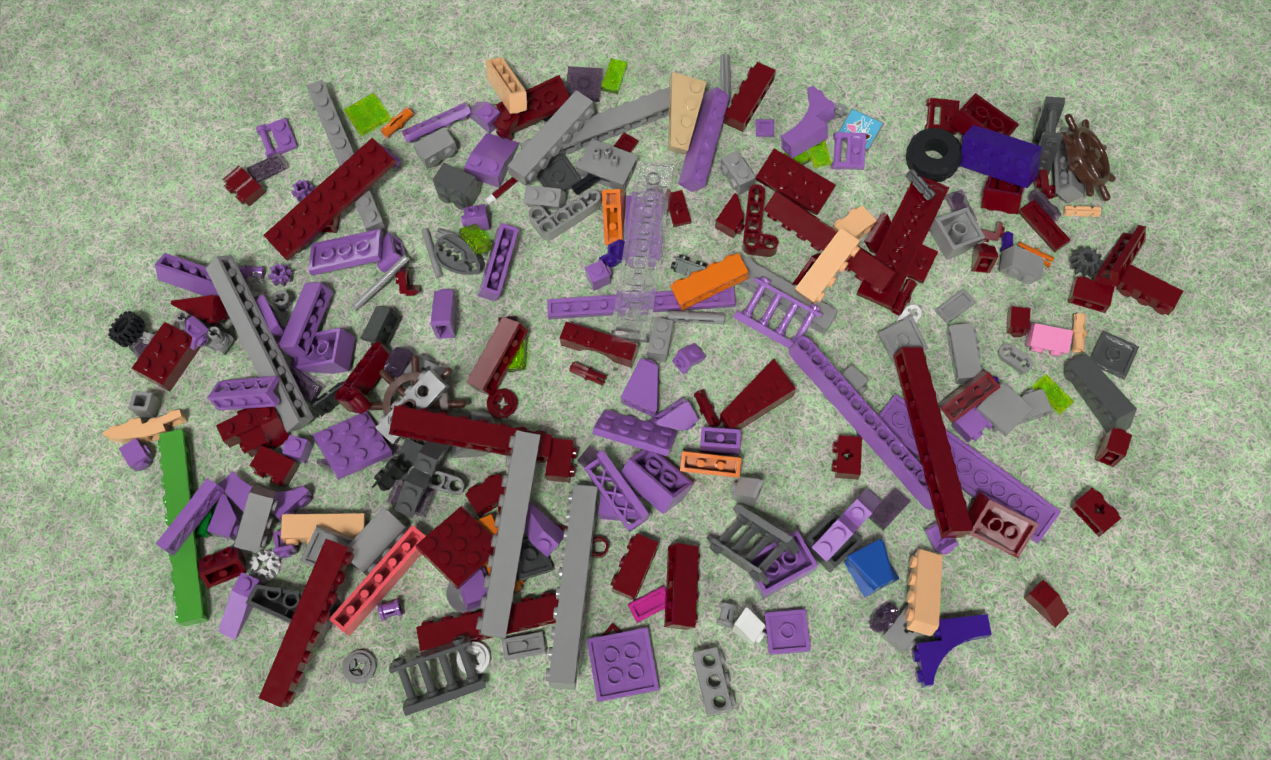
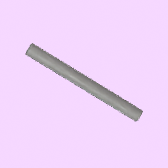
[352,254,410,311]

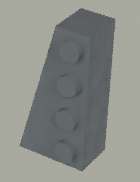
[1064,353,1137,433]
[245,584,343,640]

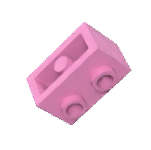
[1025,323,1073,357]

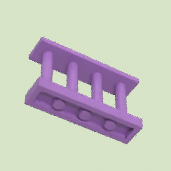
[733,276,824,348]

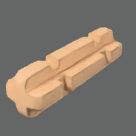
[1063,205,1101,217]

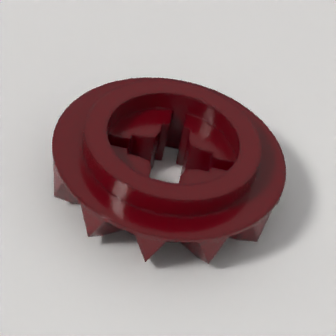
[486,389,517,419]

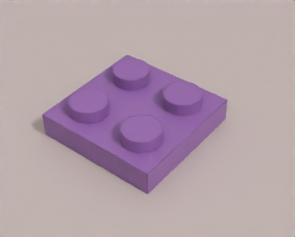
[764,609,811,655]

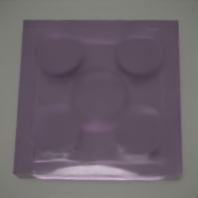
[566,66,603,102]

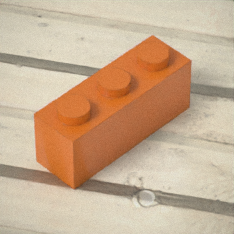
[680,451,742,478]

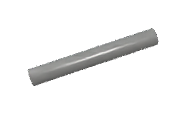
[422,228,443,279]

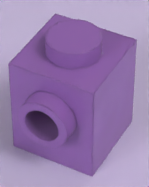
[461,204,490,233]
[585,260,612,291]
[282,435,313,464]
[119,438,153,472]

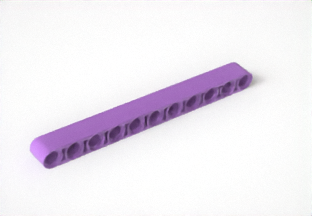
[789,336,933,510]

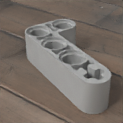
[529,189,601,241]

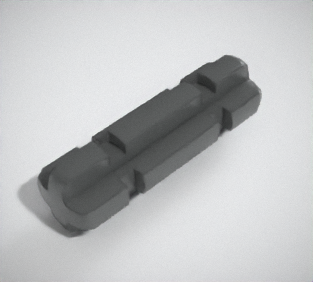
[906,169,936,201]

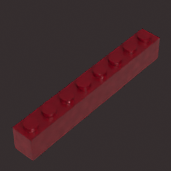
[764,191,899,293]
[389,405,552,463]
[259,539,354,708]
[416,592,559,652]

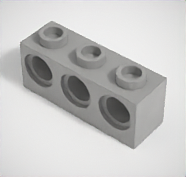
[692,647,735,717]

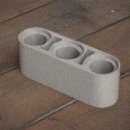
[408,466,465,495]

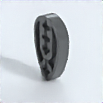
[434,234,483,275]

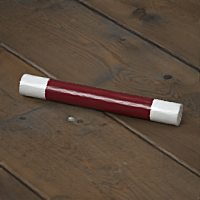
[484,177,518,205]

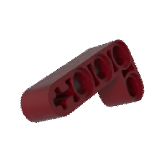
[742,184,778,257]
[335,342,393,414]

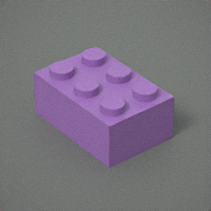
[620,450,694,514]
[748,531,818,599]

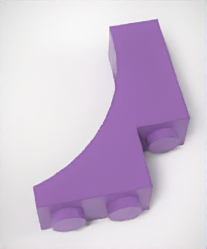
[781,86,835,158]
[218,471,313,522]
[811,488,882,562]

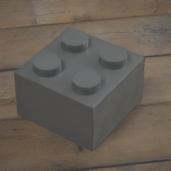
[433,163,480,210]
[804,512,863,573]

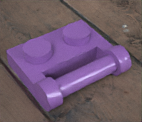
[256,117,298,159]
[831,132,866,170]

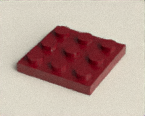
[416,506,494,590]

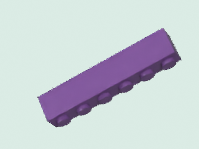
[678,87,730,192]

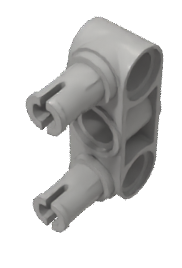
[175,310,235,355]

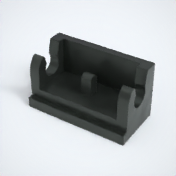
[361,306,402,348]

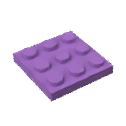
[312,411,392,480]
[587,628,659,702]

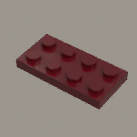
[496,75,569,134]
[755,148,836,215]

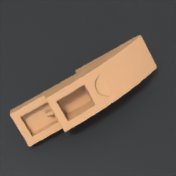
[103,410,187,443]

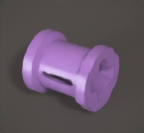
[378,598,403,621]

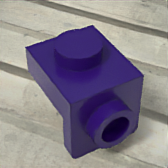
[599,239,625,267]

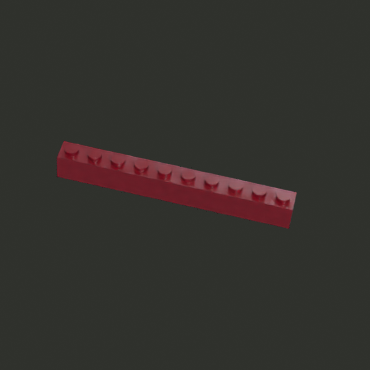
[893,347,973,539]

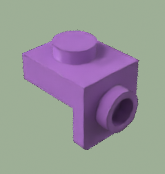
[185,316,209,350]
[672,343,706,375]
[924,522,959,554]
[273,530,297,558]

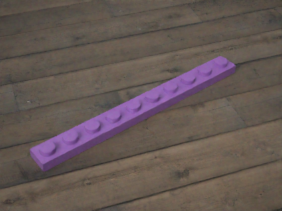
[547,287,735,320]

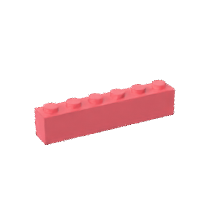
[329,525,426,636]

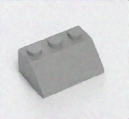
[348,507,407,576]

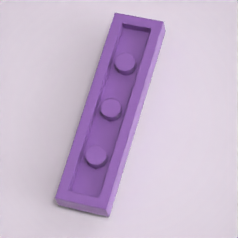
[401,102,471,142]

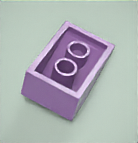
[464,133,520,187]
[290,328,355,374]

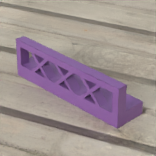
[207,376,280,411]
[584,450,649,532]
[156,479,225,556]

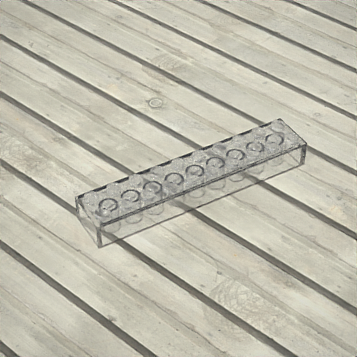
[611,161,674,343]

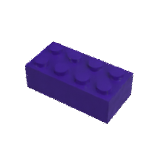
[960,125,1042,188]

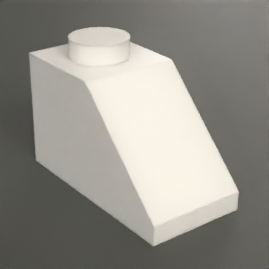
[733,607,766,645]

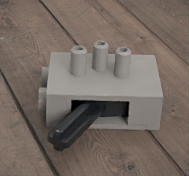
[571,139,638,195]

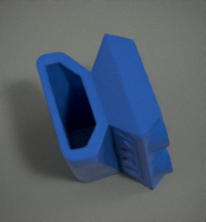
[844,539,899,598]

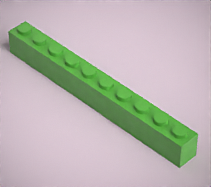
[157,429,209,626]

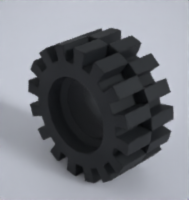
[108,311,145,347]

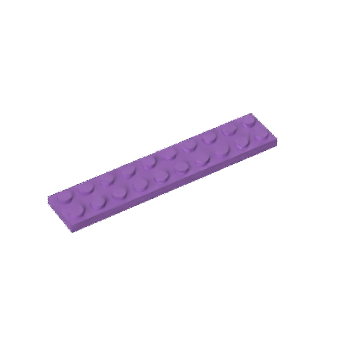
[878,394,1061,544]

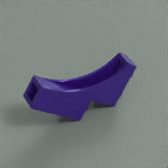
[912,614,992,688]

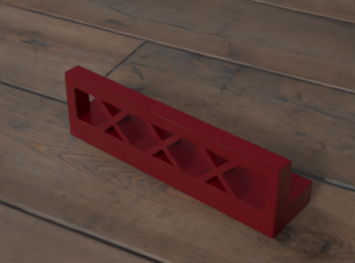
[1095,225,1146,287]

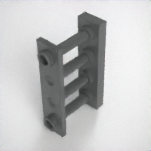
[1032,96,1065,175]
[706,504,800,585]
[389,635,486,716]

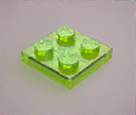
[343,93,391,137]

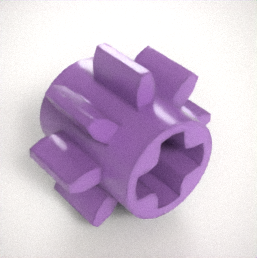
[291,179,315,202]
[268,263,293,287]

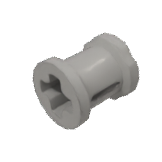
[272,290,293,312]
[716,603,738,628]

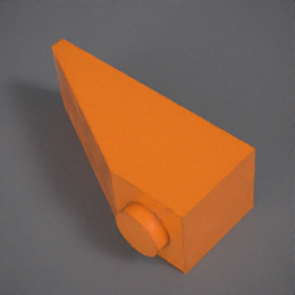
[602,189,625,245]

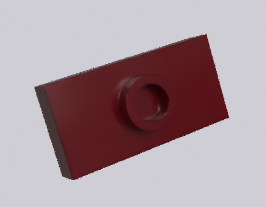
[665,190,691,228]
[864,213,891,254]
[907,245,938,284]

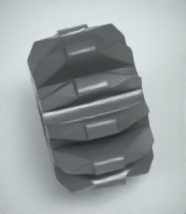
[1069,245,1103,277]

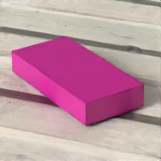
[628,586,666,623]

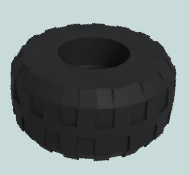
[906,128,962,182]

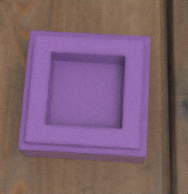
[756,119,774,137]

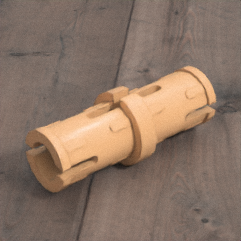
[1072,313,1087,353]

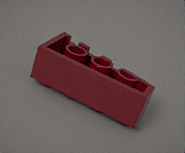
[720,359,796,430]

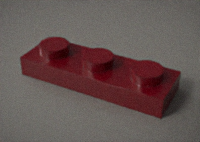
[1019,200,1071,253]

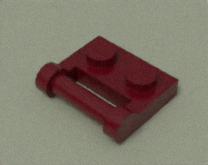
[924,98,960,135]

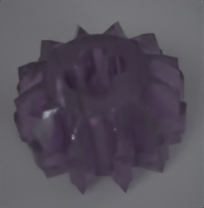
[384,346,413,378]

